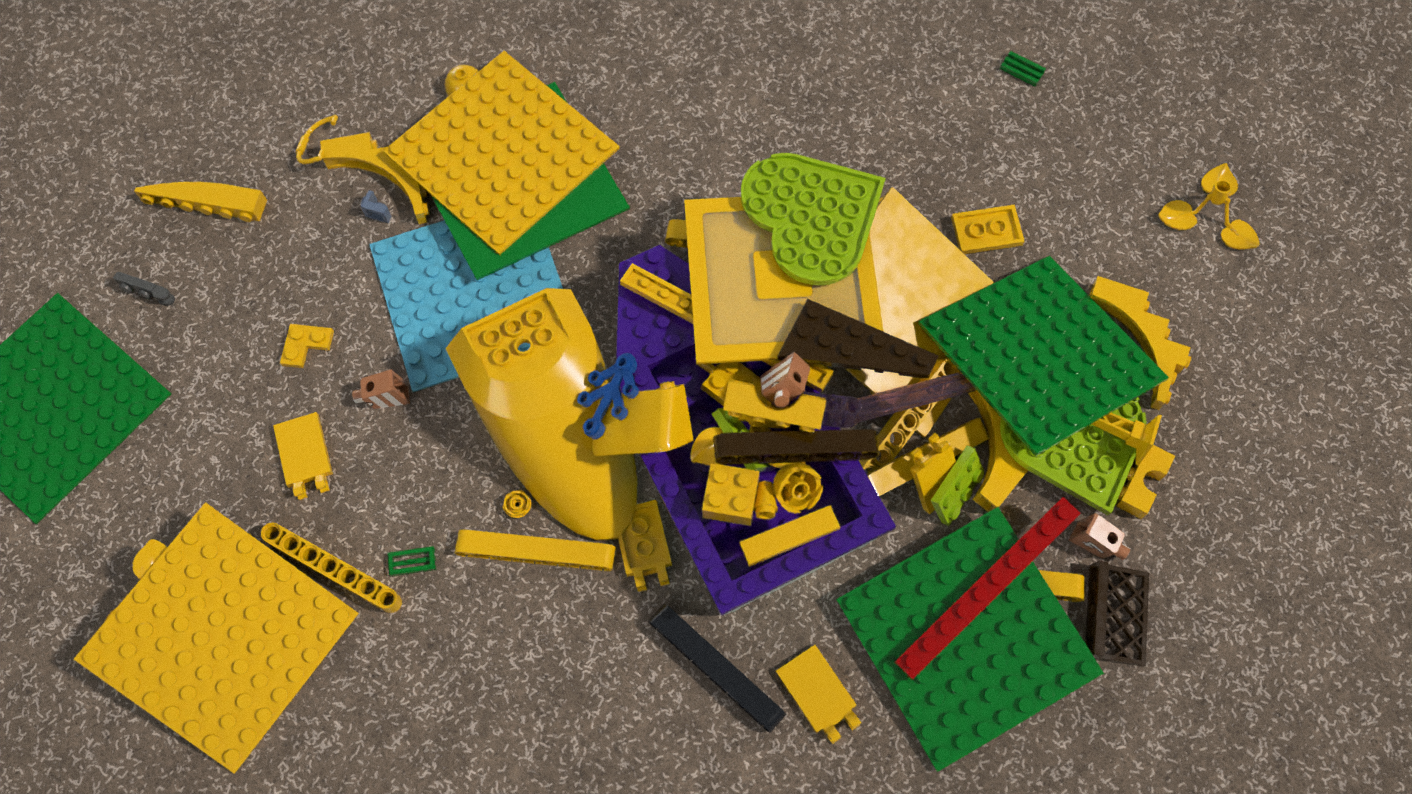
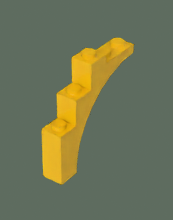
[320,132,430,224]
[1089,276,1191,410]
[955,372,1028,512]

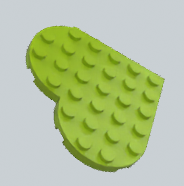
[741,153,886,285]
[1000,397,1146,516]

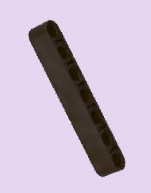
[713,429,879,464]

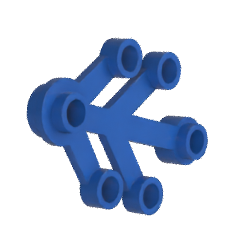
[577,353,639,440]

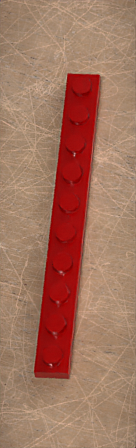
[895,497,1081,680]

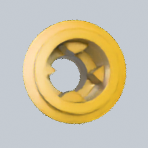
[753,481,778,519]

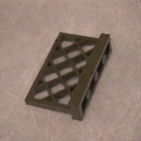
[1085,560,1149,667]

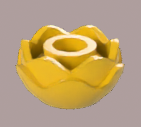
[503,490,531,518]

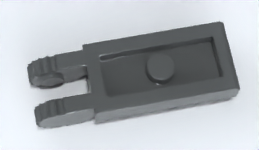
[113,272,175,306]

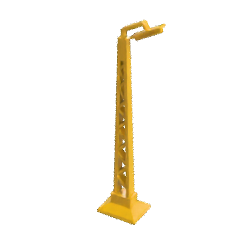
[1092,413,1162,466]

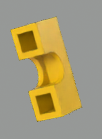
[1116,445,1175,519]

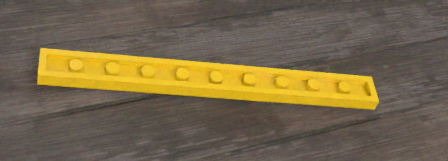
[620,263,833,393]

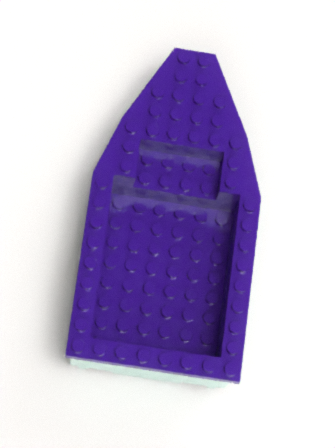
[616,245,896,616]

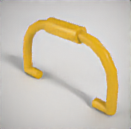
[295,115,338,165]

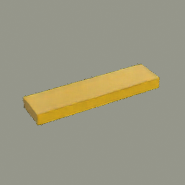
[740,505,840,566]

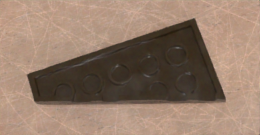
[777,299,939,379]

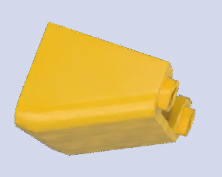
[592,381,694,456]

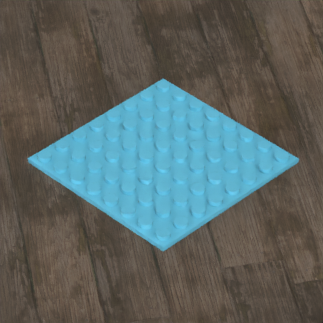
[369,220,563,392]

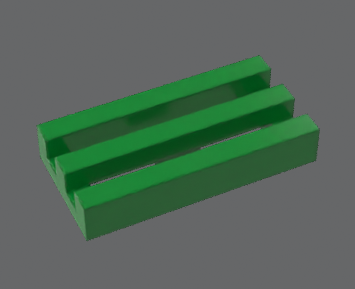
[1000,51,1046,87]
[388,546,437,577]

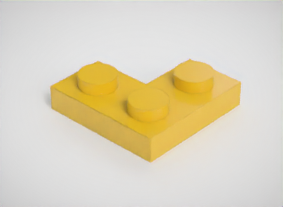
[280,324,334,368]

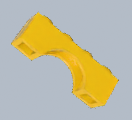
[723,379,826,432]

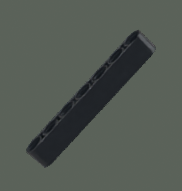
[648,603,786,733]

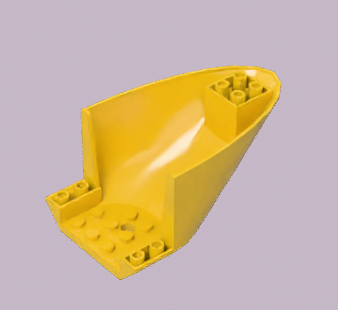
[445,288,637,541]

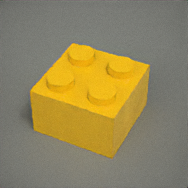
[702,463,760,526]

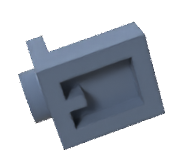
[361,190,392,223]

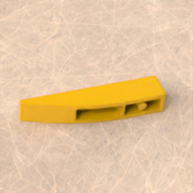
[134,182,267,222]

